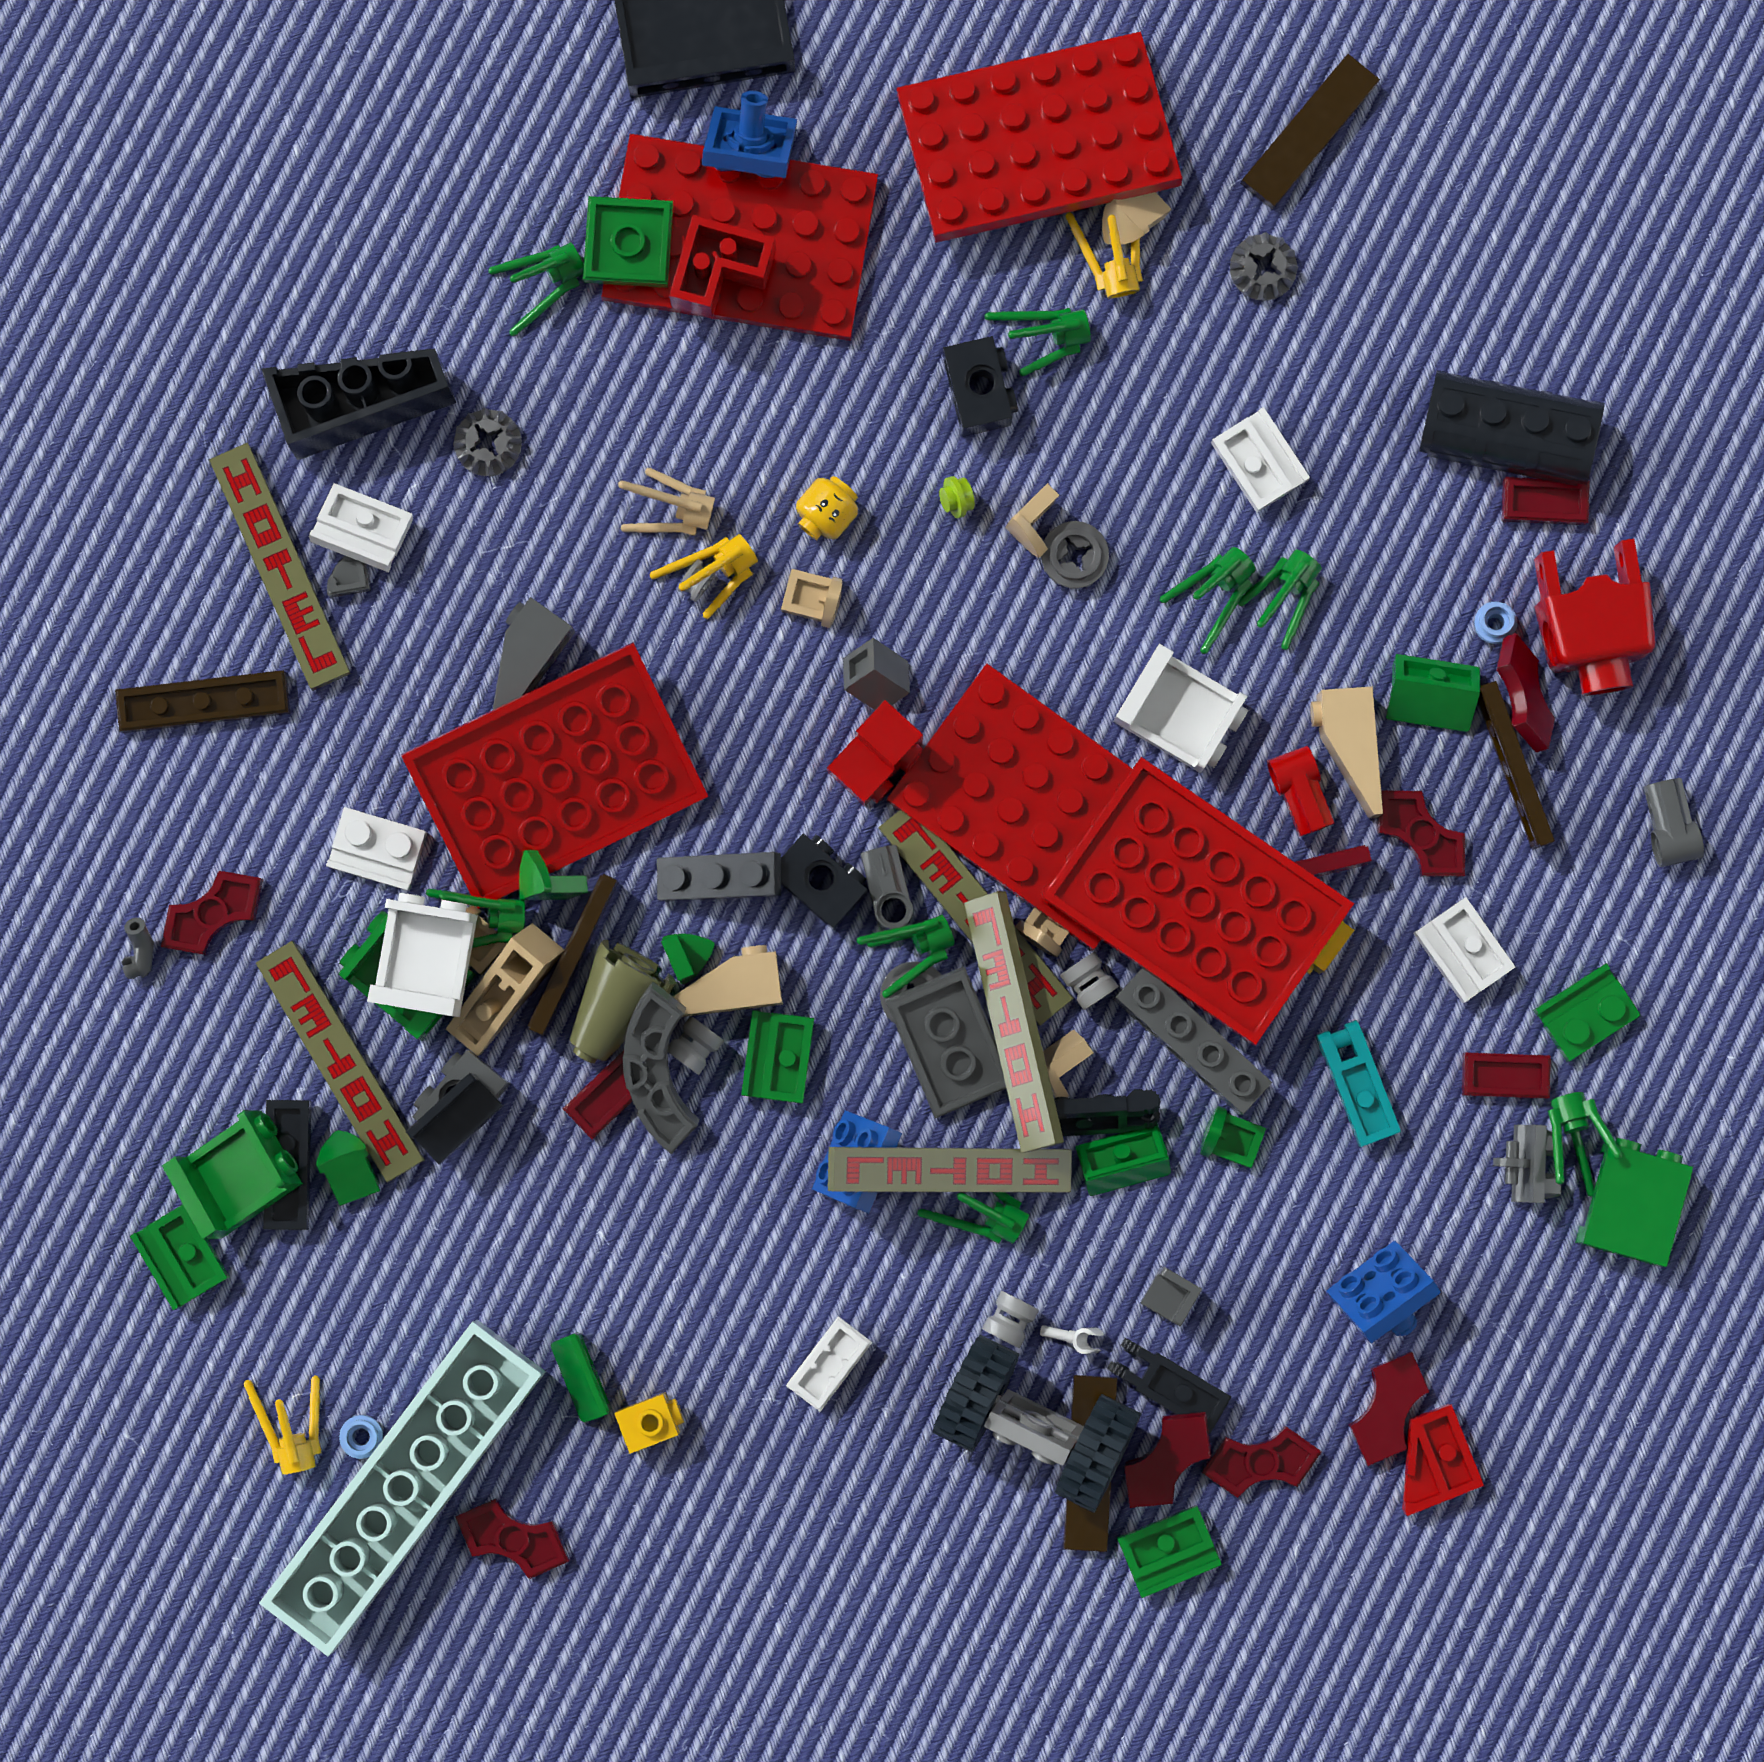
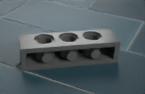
[1113,968,1273,1115]

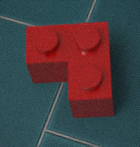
[669,215,776,319]
[827,700,923,807]

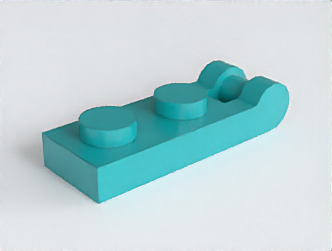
[1316,1020,1401,1147]

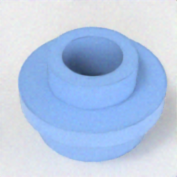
[1474,602,1517,644]
[339,1415,383,1459]

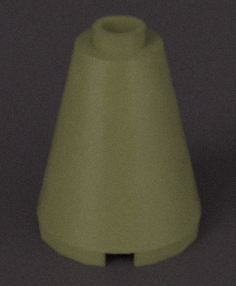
[570,940,677,1064]

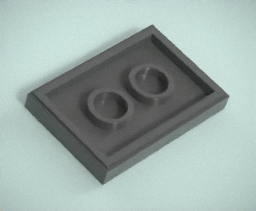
[885,966,1006,1119]

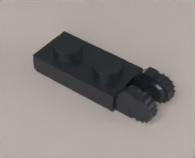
[1054,1089,1161,1137]
[1107,1337,1232,1434]

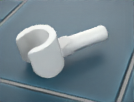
[1040,1325,1104,1354]

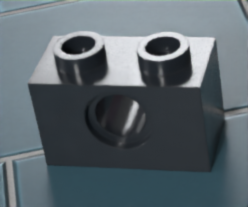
[942,336,1018,437]
[781,833,868,931]

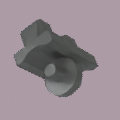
[1493,1125,1563,1203]

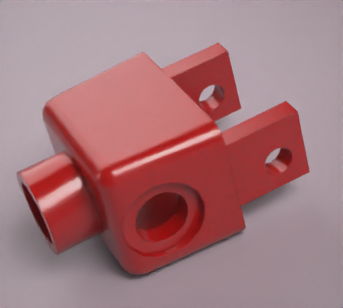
[1534,538,1655,696]

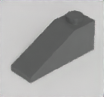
[493,597,575,710]

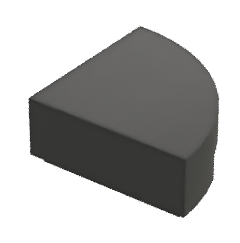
[327,556,371,598]

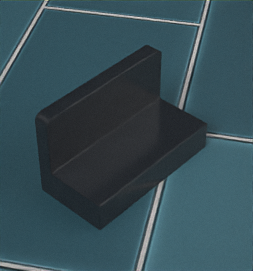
[406,1073,504,1165]

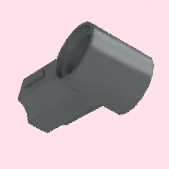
[1643,778,1704,867]
[860,845,913,930]

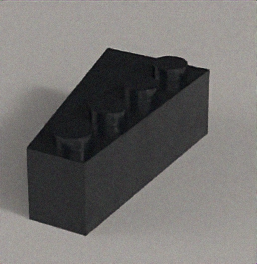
[261,348,456,460]

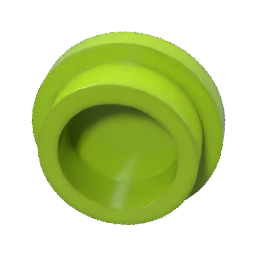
[939,476,975,519]

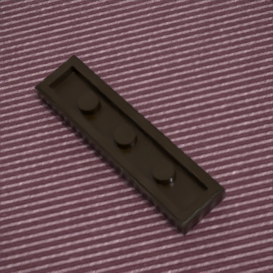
[1240,54,1380,210]
[115,670,291,733]
[1478,681,1555,850]
[528,874,618,1036]
[1063,1375,1117,1552]

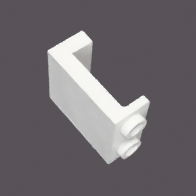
[1113,644,1248,773]
[367,893,478,1017]

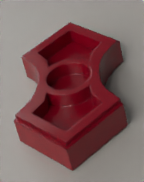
[1497,633,1555,753]
[1378,790,1465,877]
[161,871,263,955]
[1349,1352,1429,1466]
[1124,1412,1211,1508]
[1201,1426,1322,1498]
[455,1498,570,1579]

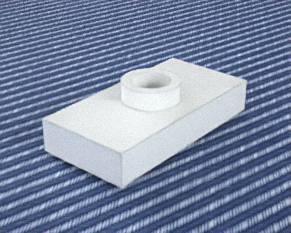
[786,1316,872,1411]

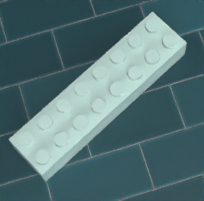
[259,1320,546,1656]

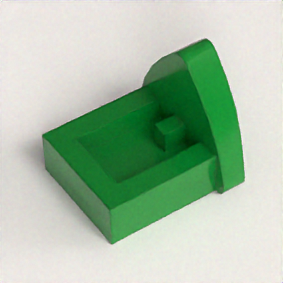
[519,850,588,900]
[661,934,715,984]
[1200,1106,1266,1168]
[316,1130,380,1206]

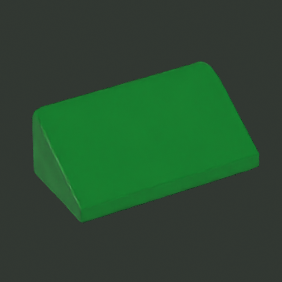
[1075,1124,1171,1196]
[551,1332,612,1422]

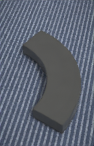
[623,982,700,1154]

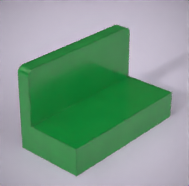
[1386,654,1480,732]

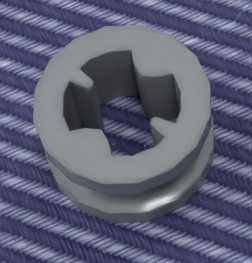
[677,559,716,602]

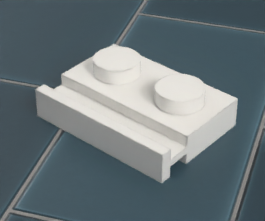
[1211,407,1310,513]
[309,483,413,572]
[326,807,427,891]
[1413,897,1515,1003]

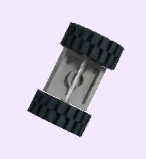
[933,1335,1141,1513]

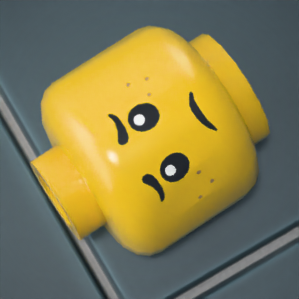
[796,476,858,540]

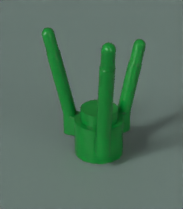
[488,242,584,336]
[984,308,1091,376]
[1159,547,1256,654]
[1238,549,1322,650]
[426,889,525,948]
[857,915,954,998]
[1548,1092,1622,1197]
[917,1192,1029,1244]

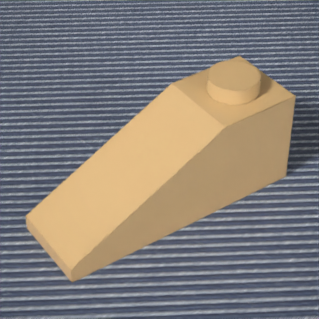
[1310,686,1383,819]
[446,923,564,1056]
[673,945,783,1017]

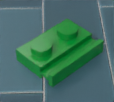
[1533,963,1641,1062]
[741,1010,814,1104]
[130,1204,230,1310]
[1117,1505,1222,1598]

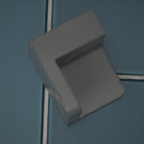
[843,638,910,710]
[1140,1266,1202,1326]

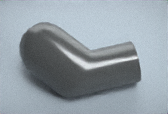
[121,918,154,979]

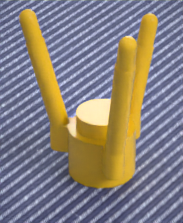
[1065,212,1143,299]
[650,534,758,619]
[244,1375,322,1474]

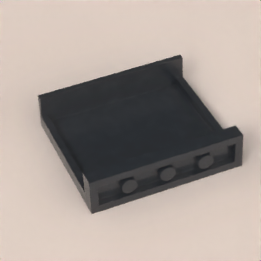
[614,0,795,98]

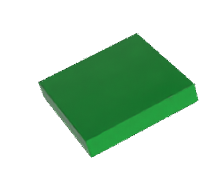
[583,196,674,288]

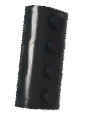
[1419,370,1605,486]

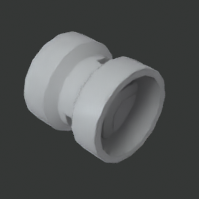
[1060,951,1119,1010]
[668,1016,724,1075]
[982,1290,1039,1348]

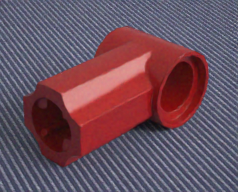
[1267,746,1334,837]

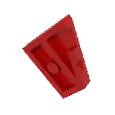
[1402,1404,1484,1516]

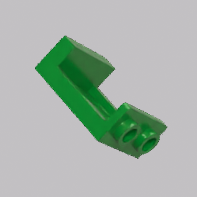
[338,911,476,1041]
[162,1110,302,1239]
[1575,1138,1694,1267]

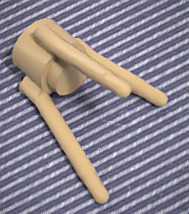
[618,468,715,536]

